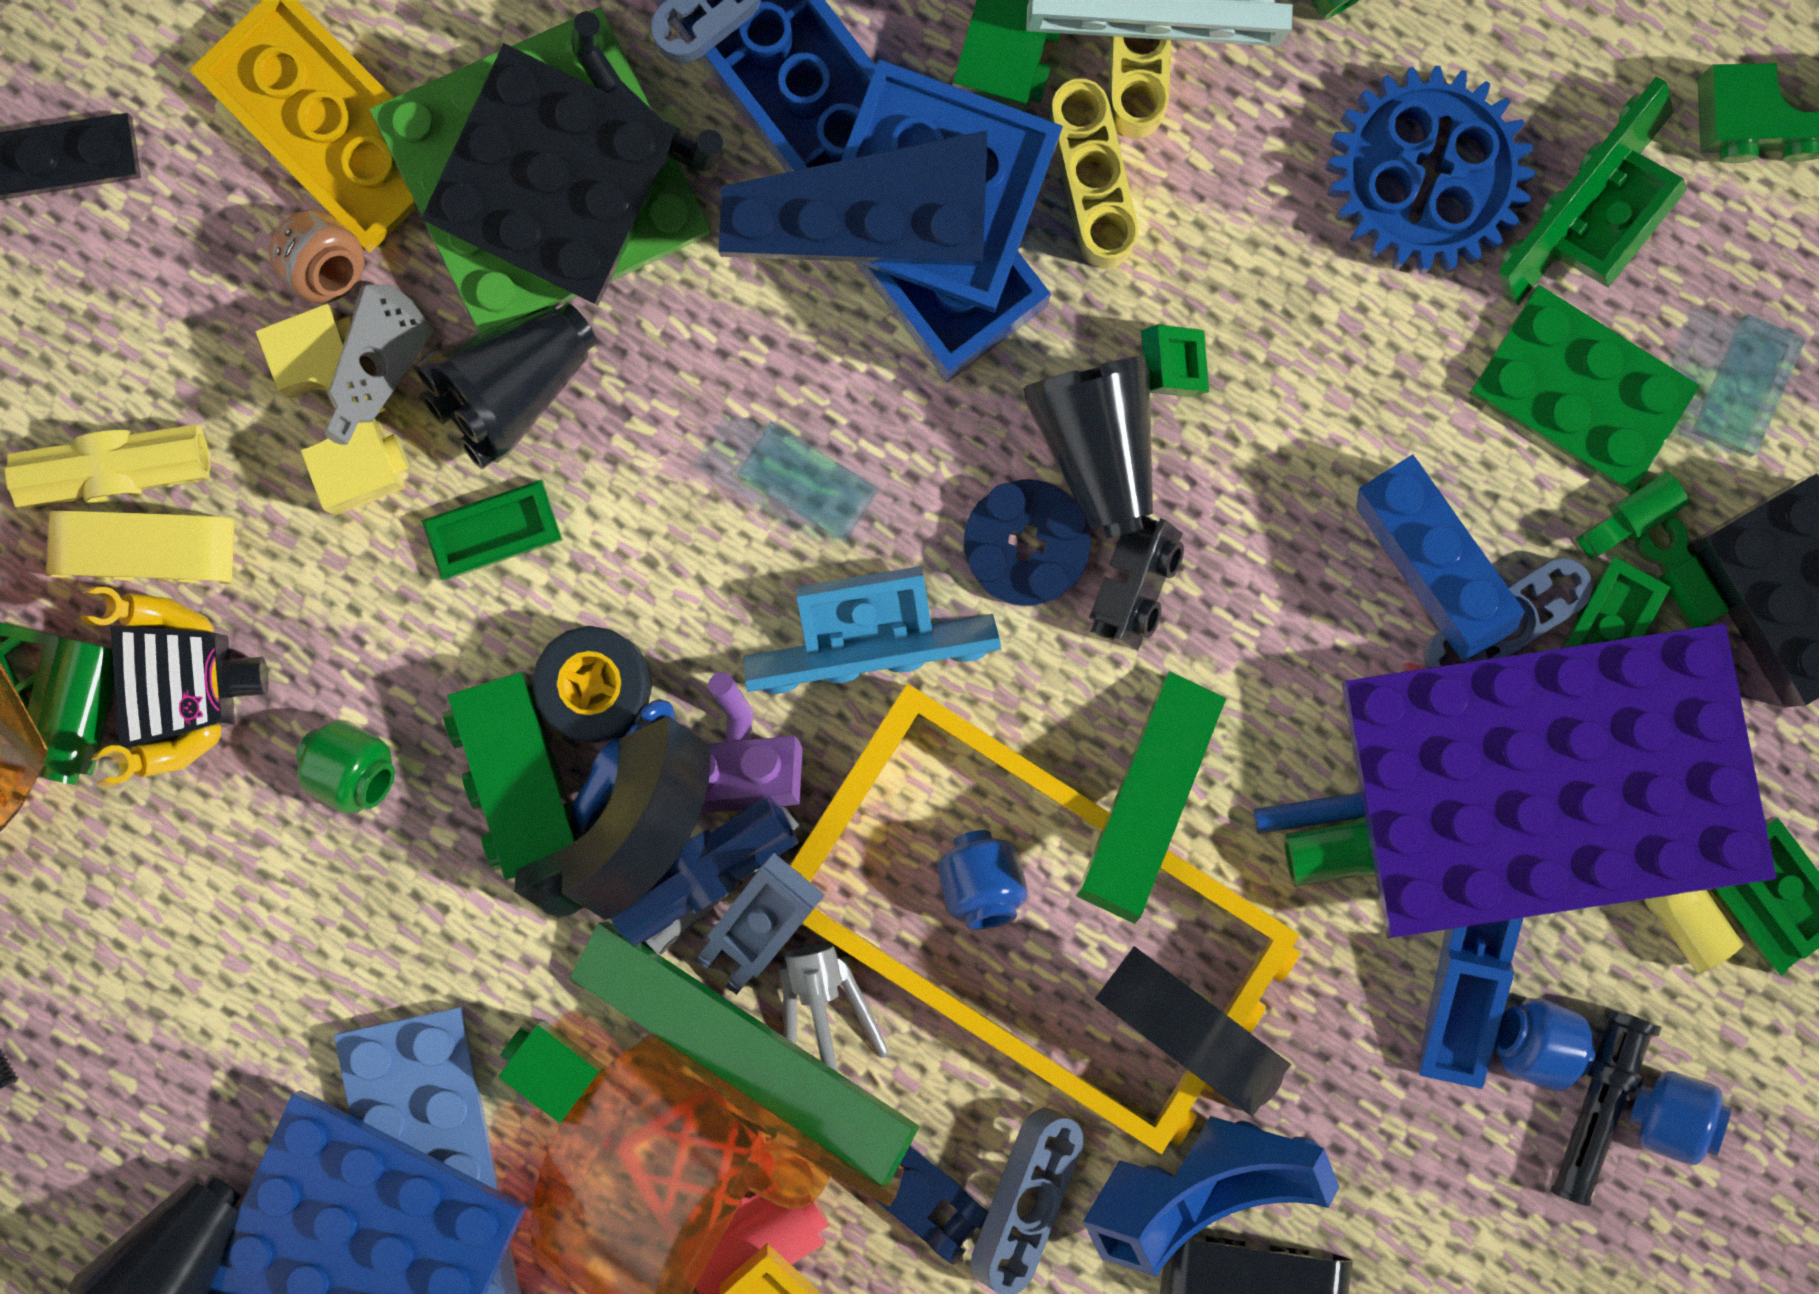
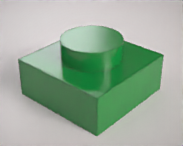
[1141,324,1209,397]

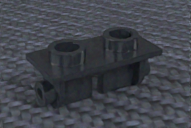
[1089,516,1184,651]

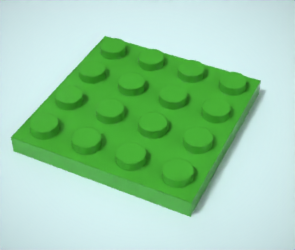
[370,6,711,333]

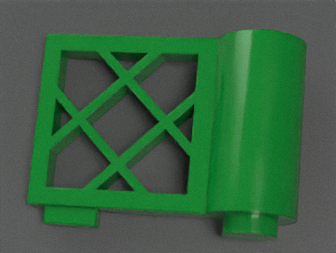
[0,622,115,785]

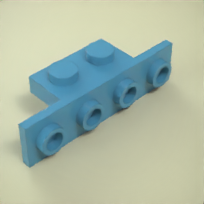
[744,566,1001,694]

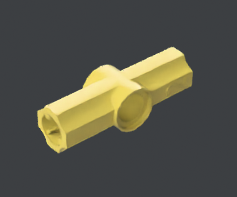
[4,424,210,509]

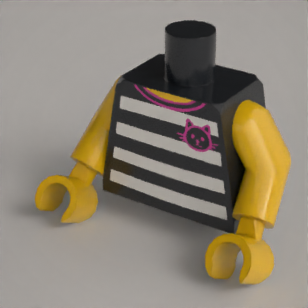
[80,586,269,788]

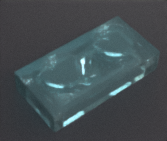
[1691,314,1806,458]
[737,421,879,544]

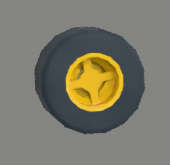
[532,626,652,742]

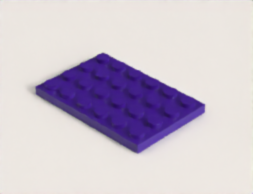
[1342,624,1777,939]

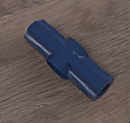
[610,795,799,947]

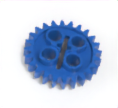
[1325,65,1535,275]

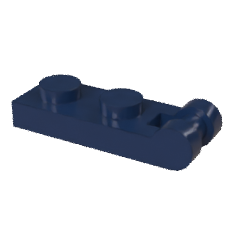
[815,1144,989,1265]

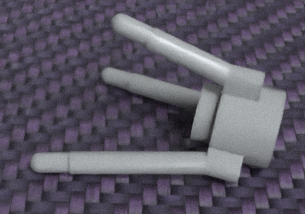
[779,942,889,1072]

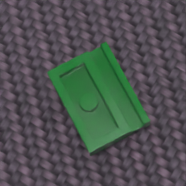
[1710,817,1819,976]

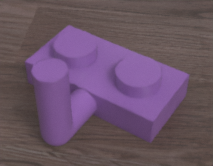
[701,672,803,813]

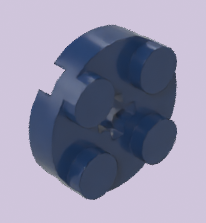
[963,479,1091,607]

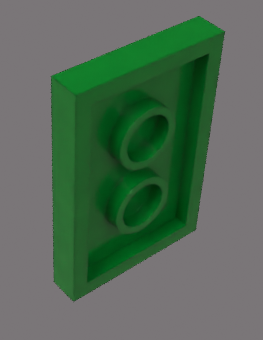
[1469,285,1700,494]

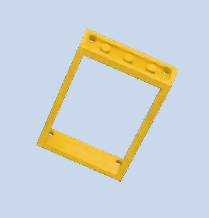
[790,683,1300,1155]

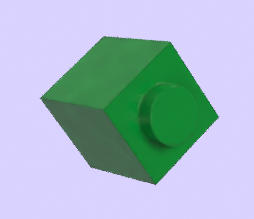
[498,1020,605,1123]

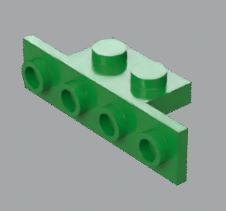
[1498,76,1687,305]

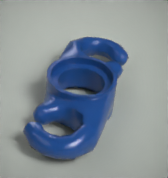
[570,699,675,835]

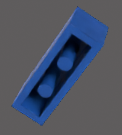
[1356,454,1525,663]

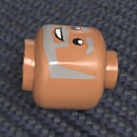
[269,209,365,304]

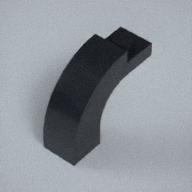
[514,716,711,920]
[1095,946,1291,1117]

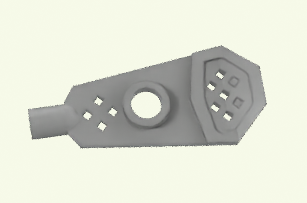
[325,285,434,445]

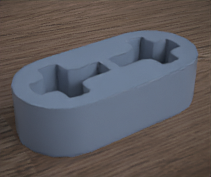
[651,0,761,63]

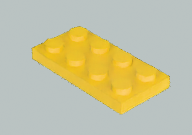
[189,0,417,254]

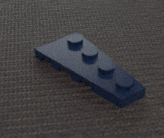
[718,130,988,266]

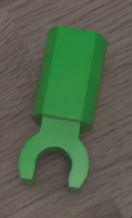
[1575,471,1690,559]
[1634,516,1731,629]

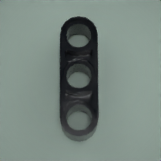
[1159,1236,1353,1294]

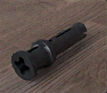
[1550,1007,1662,1206]

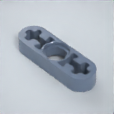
[1424,558,1592,668]
[971,1108,1083,1294]

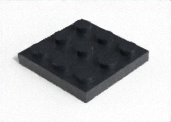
[421,43,681,306]

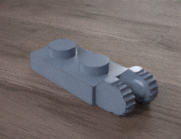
[695,853,825,995]

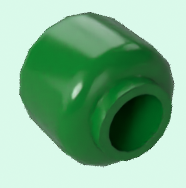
[296,720,395,814]

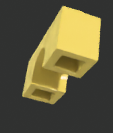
[255,304,409,515]

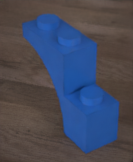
[1083,1116,1340,1277]

